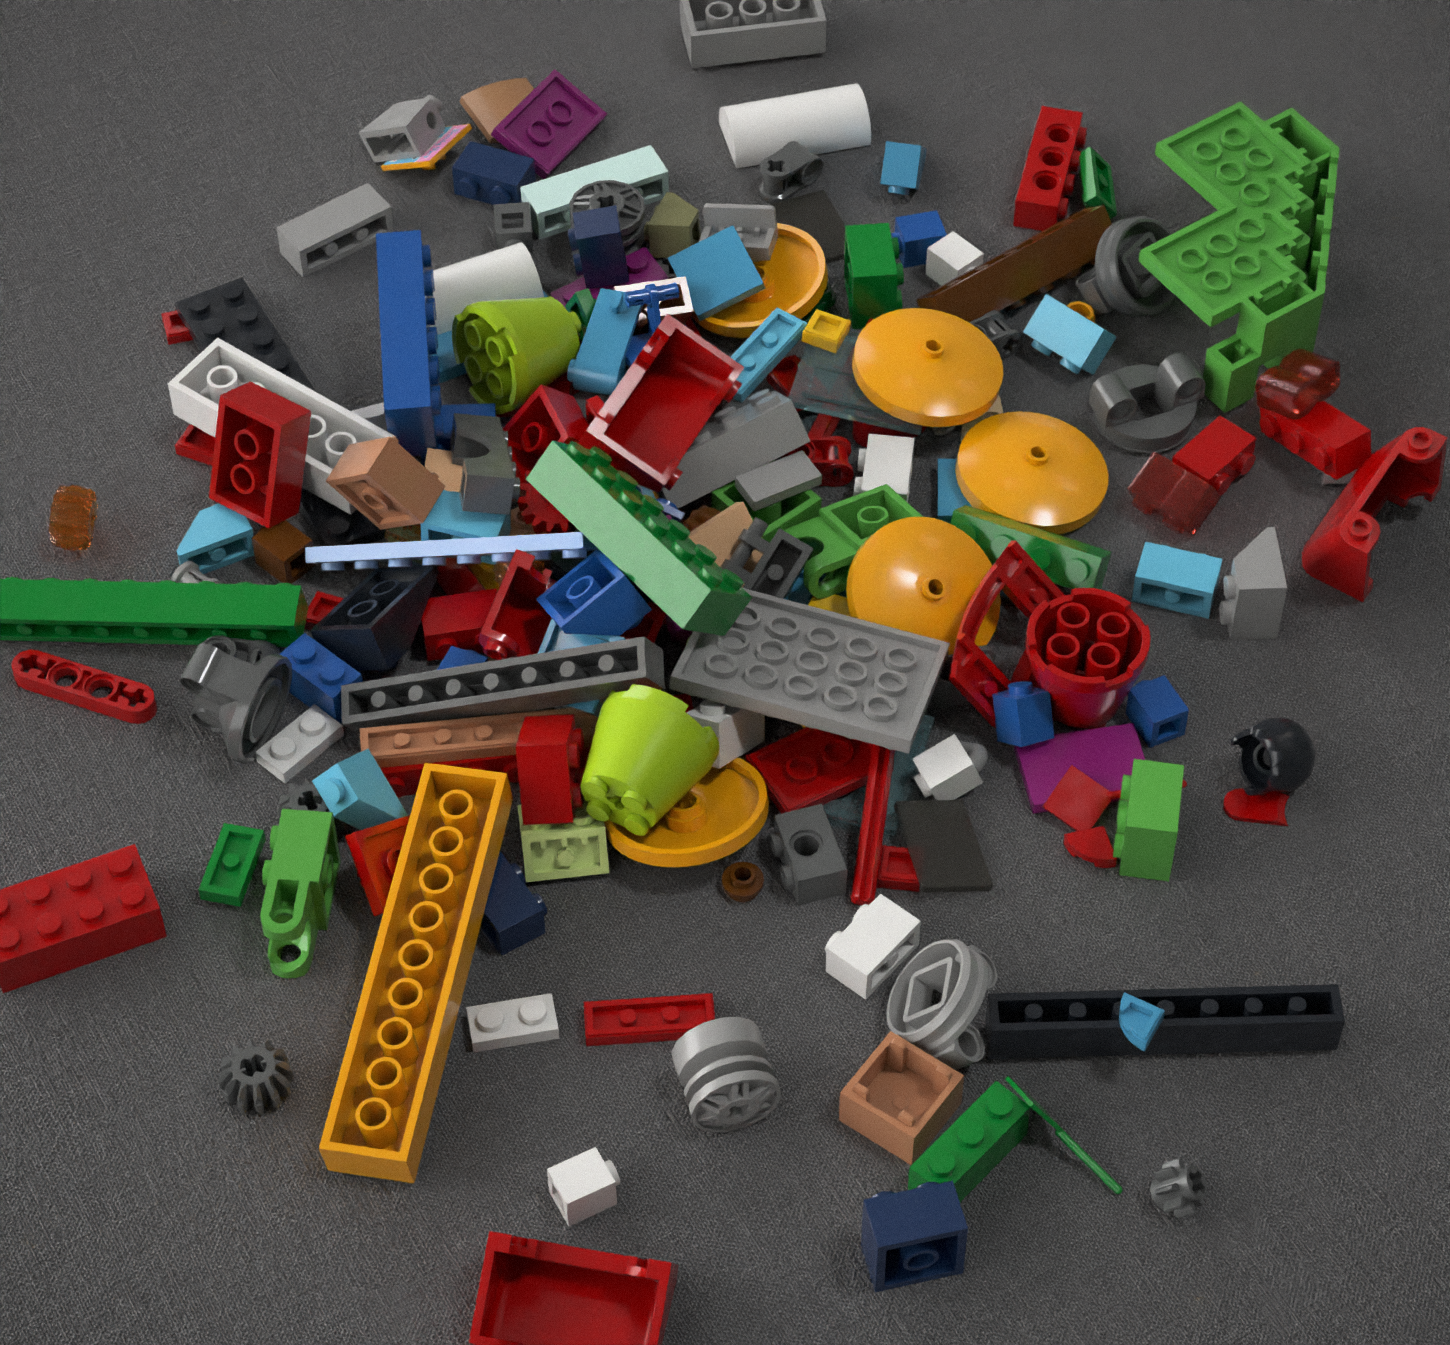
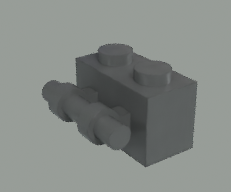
[721,517,814,599]

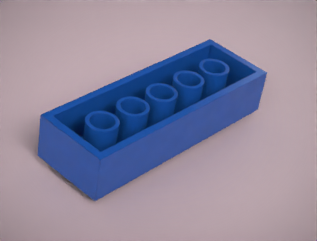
[376,230,444,456]

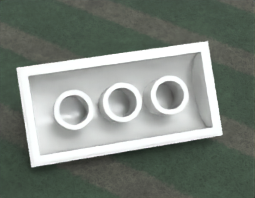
[719,83,871,169]
[428,242,544,335]

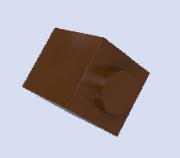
[252,520,316,584]

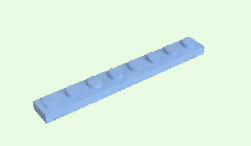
[305,532,598,571]

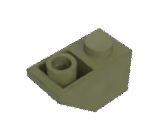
[644,192,701,258]

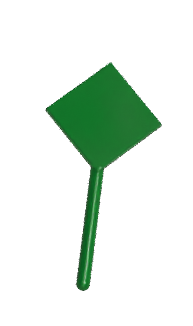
[1005,1076,1123,1195]

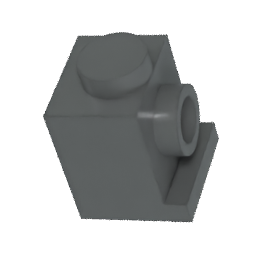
[493,202,533,253]

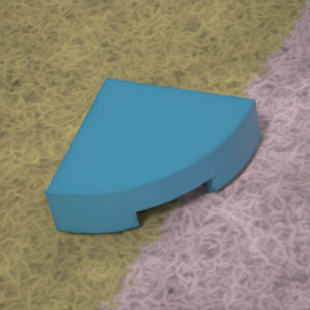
[1119,992,1165,1052]

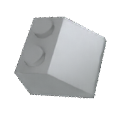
[1219,527,1287,641]

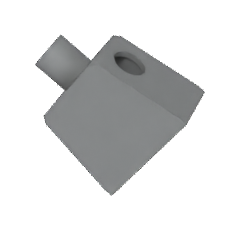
[359,95,445,163]

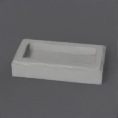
[735,450,822,511]

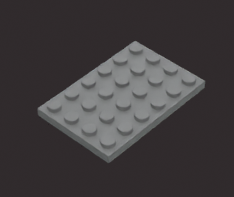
[669,588,950,754]

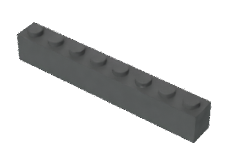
[341,637,665,734]

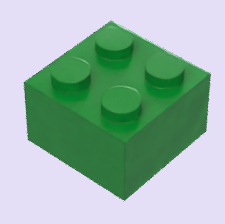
[843,223,904,330]

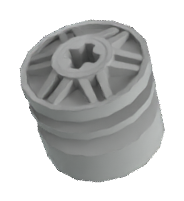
[671,1017,781,1133]

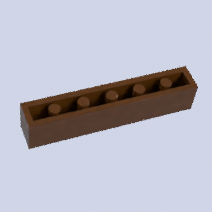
[916,205,1112,322]

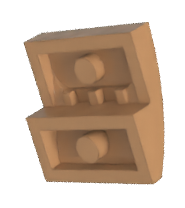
[460,78,534,143]

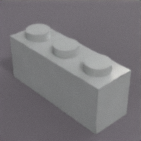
[276,183,394,278]

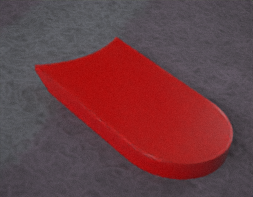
[437,558,486,595]
[1223,788,1290,826]

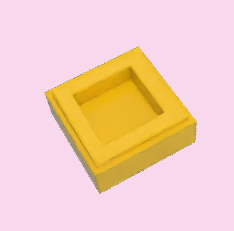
[801,309,851,353]

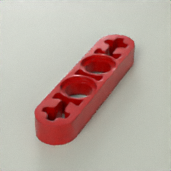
[11,649,157,724]

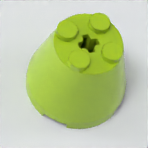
[452,296,581,414]
[581,684,720,836]

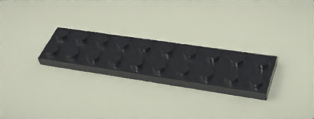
[175,277,396,546]

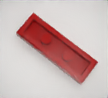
[583,993,715,1046]

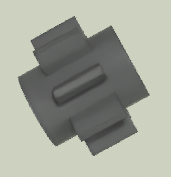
[1150,1158,1207,1219]

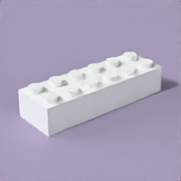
[168,338,396,515]

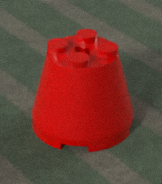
[1026,588,1151,729]

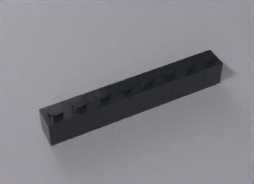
[985,984,1345,1059]

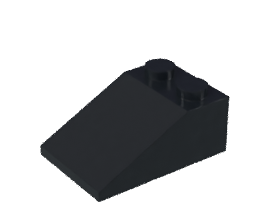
[310,565,439,672]

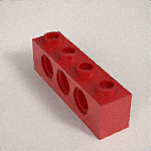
[1013,106,1088,231]

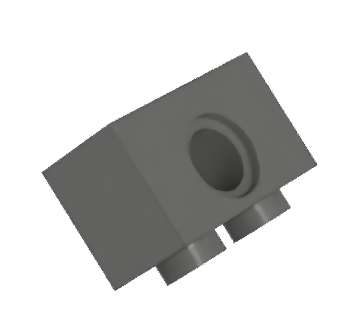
[768,804,847,905]

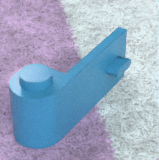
[567,288,643,395]

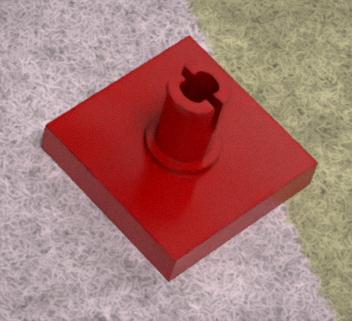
[345,815,410,917]

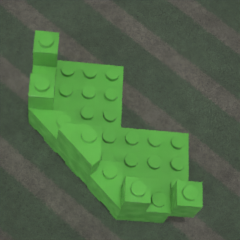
[1138,101,1340,413]

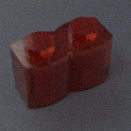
[1255,348,1340,420]
[1127,452,1221,535]

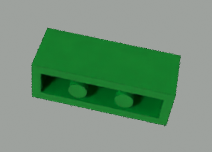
[908,1081,1031,1202]

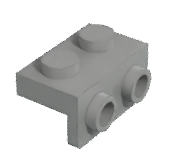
[699,203,778,262]

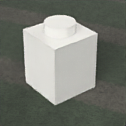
[926,231,984,286]
[912,734,983,808]
[547,1147,621,1227]

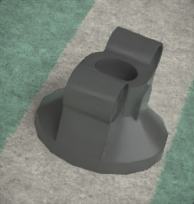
[179,643,292,764]

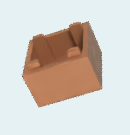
[326,436,445,530]
[839,1031,964,1165]

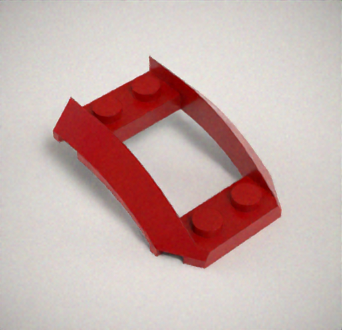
[949,541,1064,728]

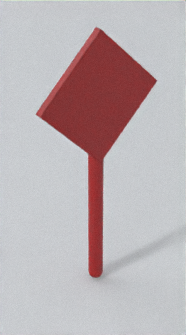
[1042,765,1187,831]

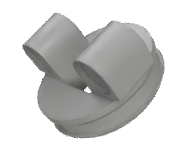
[886,939,997,1070]

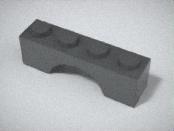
[449,413,520,515]

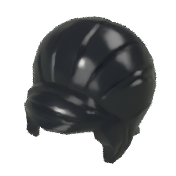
[1231,718,1315,796]

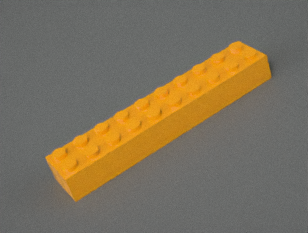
[319,763,513,1184]

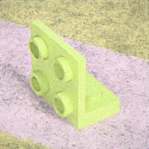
[518,798,609,882]

